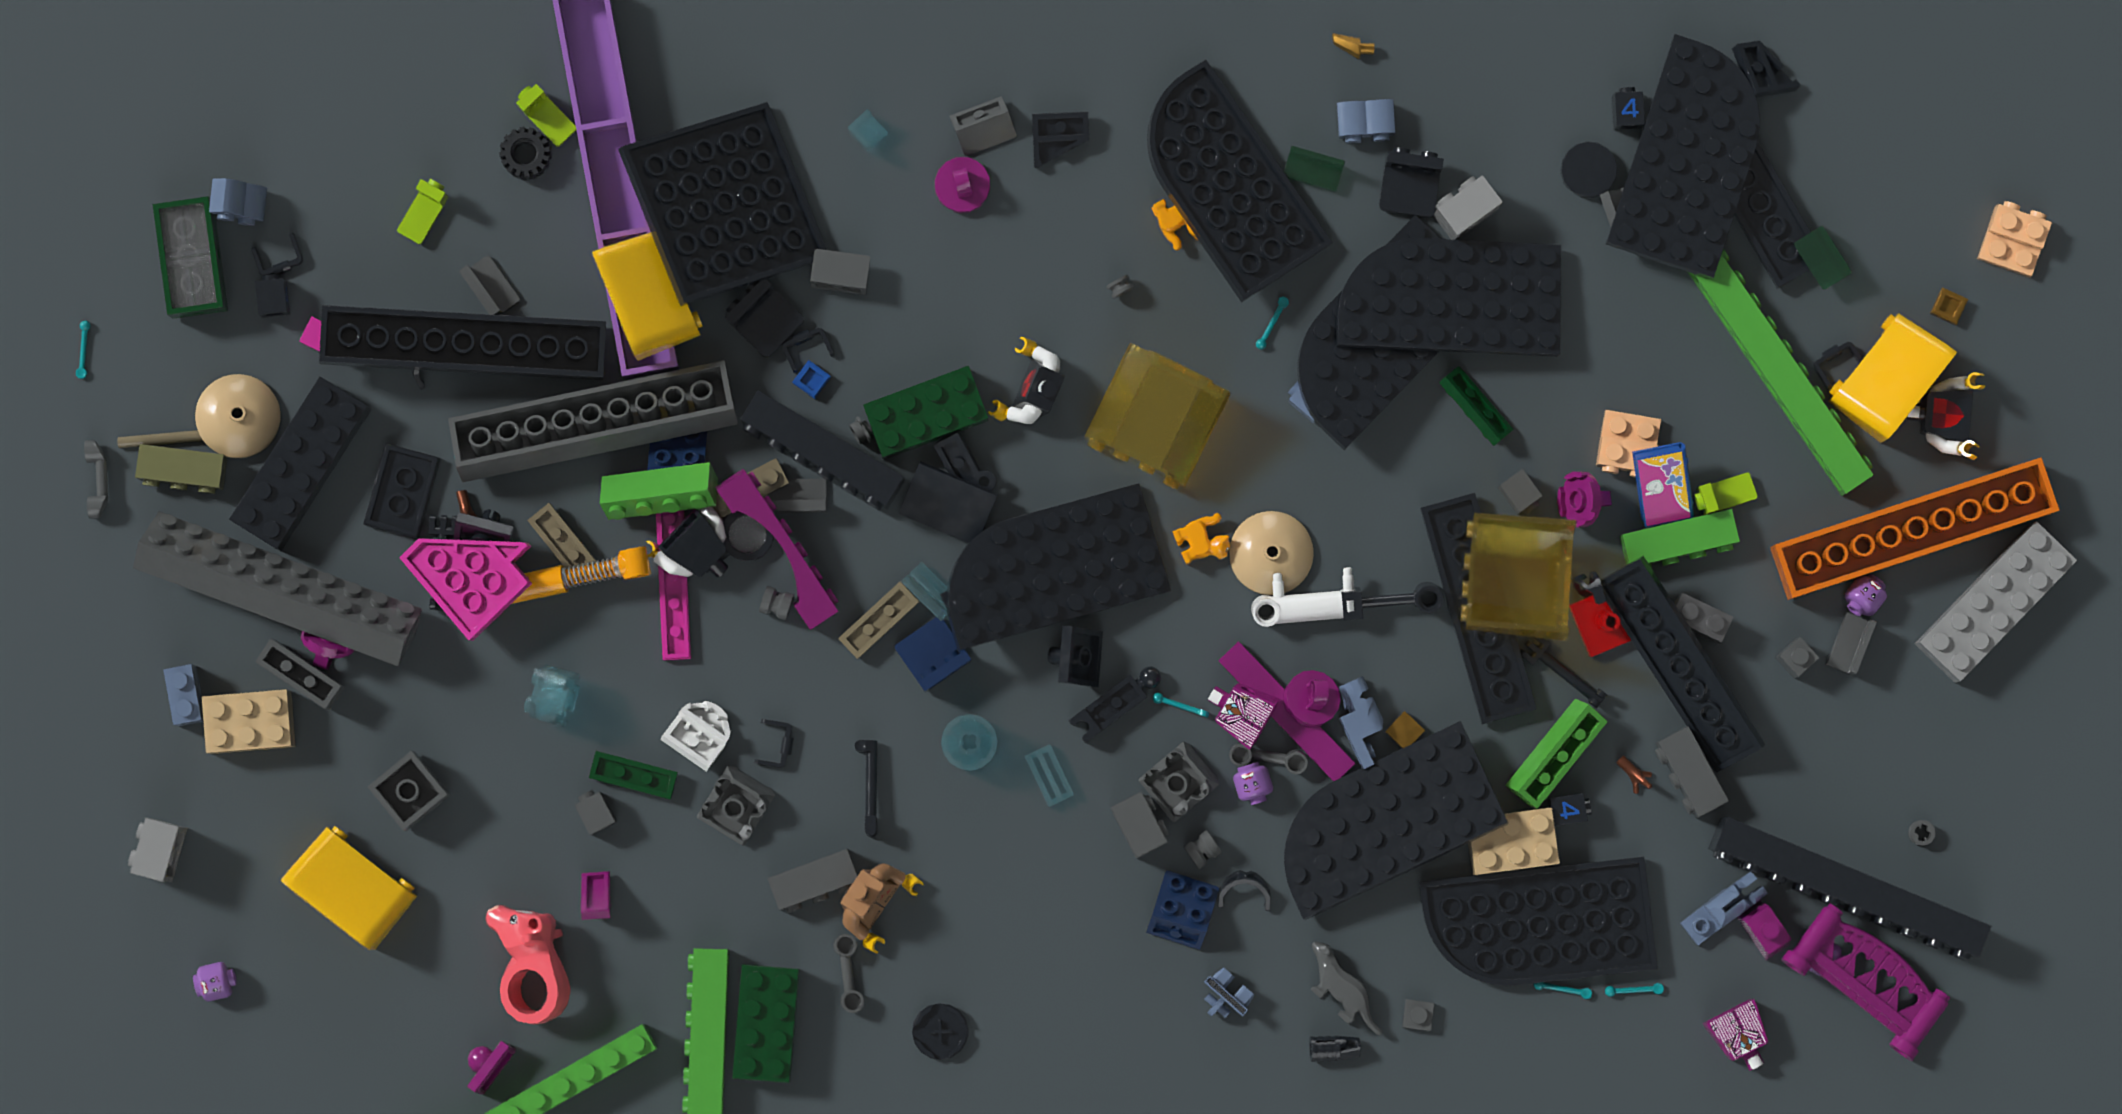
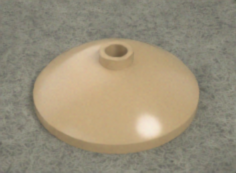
[195,374,281,458]
[1229,511,1313,595]

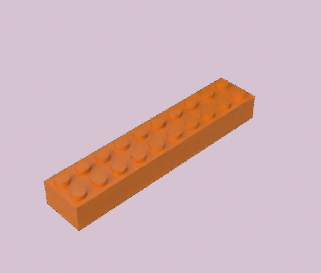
[1770,457,2060,600]

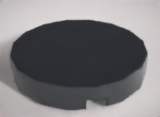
[1561,142,1617,198]
[912,1003,968,1060]

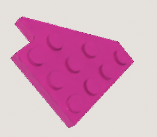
[399,539,532,641]

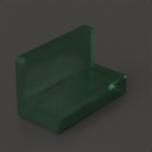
[1284,146,1345,192]
[1794,226,1853,290]

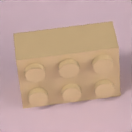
[202,689,296,754]
[1468,808,1560,875]

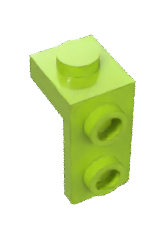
[516,84,576,147]
[397,179,449,245]
[1694,472,1757,515]

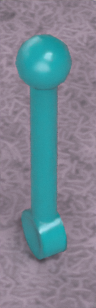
[1256,297,1289,350]
[75,320,91,379]
[1152,693,1210,718]
[1534,982,1592,999]
[1605,983,1664,997]

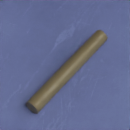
[117,430,203,448]

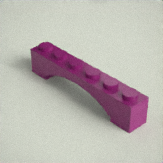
[715,469,839,630]

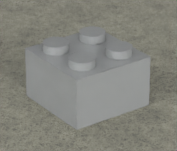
[1433,175,1503,240]
[128,818,188,882]

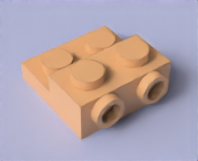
[1977,201,2052,277]
[1596,410,1661,478]

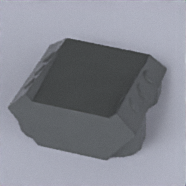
[1139,741,1220,822]
[697,766,775,846]

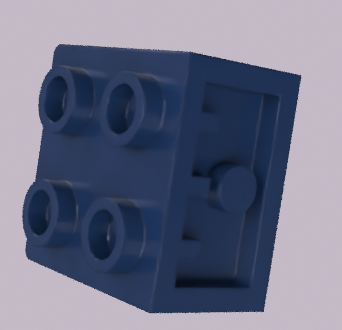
[648,431,707,470]
[895,616,972,693]
[1146,871,1219,950]

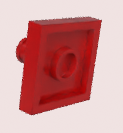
[1568,595,1631,657]

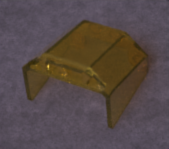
[1084,343,1231,490]
[1461,513,1576,641]

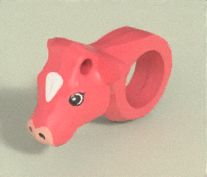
[485,905,570,1025]

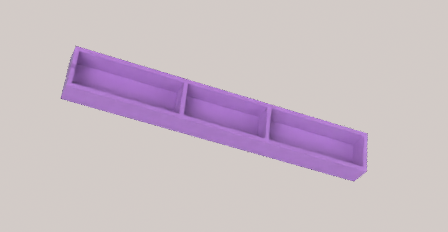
[553,0,680,379]

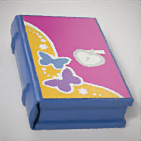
[1632,442,1695,528]

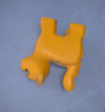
[1151,199,1198,251]
[1172,513,1230,565]

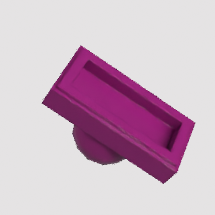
[581,871,611,920]
[467,1041,516,1095]

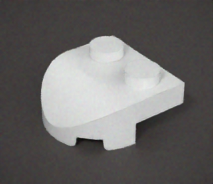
[660,701,731,772]

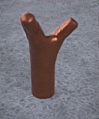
[456,490,477,517]
[1616,755,1652,794]

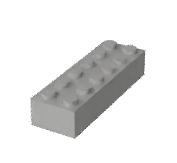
[1914,521,2077,683]

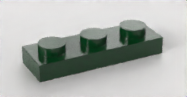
[1439,366,1514,446]
[589,751,678,800]

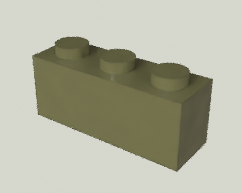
[135,444,228,494]

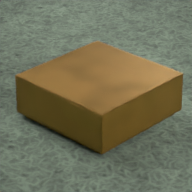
[1930,288,1968,325]
[1385,711,1425,748]

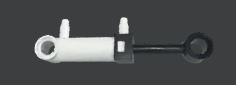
[1251,567,1444,627]

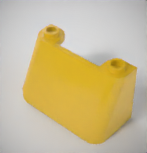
[592,232,703,361]
[1828,313,1957,443]
[281,826,417,950]

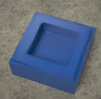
[792,360,831,399]

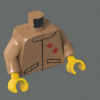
[840,864,924,953]

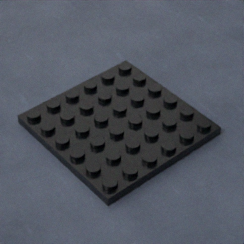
[618,102,827,306]

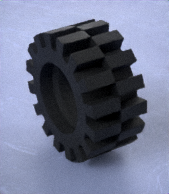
[499,127,552,180]

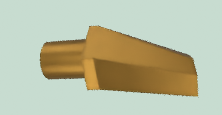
[1332,33,1374,59]

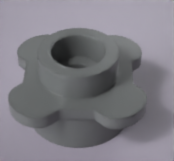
[849,416,873,444]

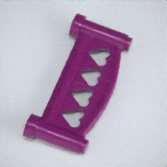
[1781,903,1950,1061]

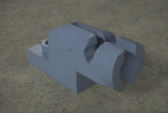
[1339,676,1383,769]
[1680,872,1768,946]

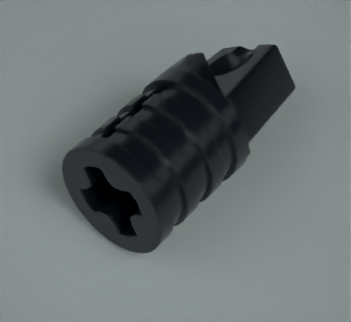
[1309,1035,1361,1062]

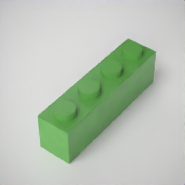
[600,462,718,520]
[1619,509,1740,568]
[1505,699,1608,809]

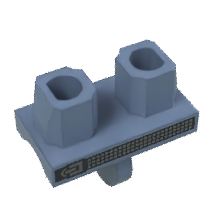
[1204,967,1254,1018]

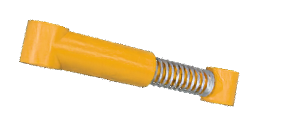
[512,546,651,604]

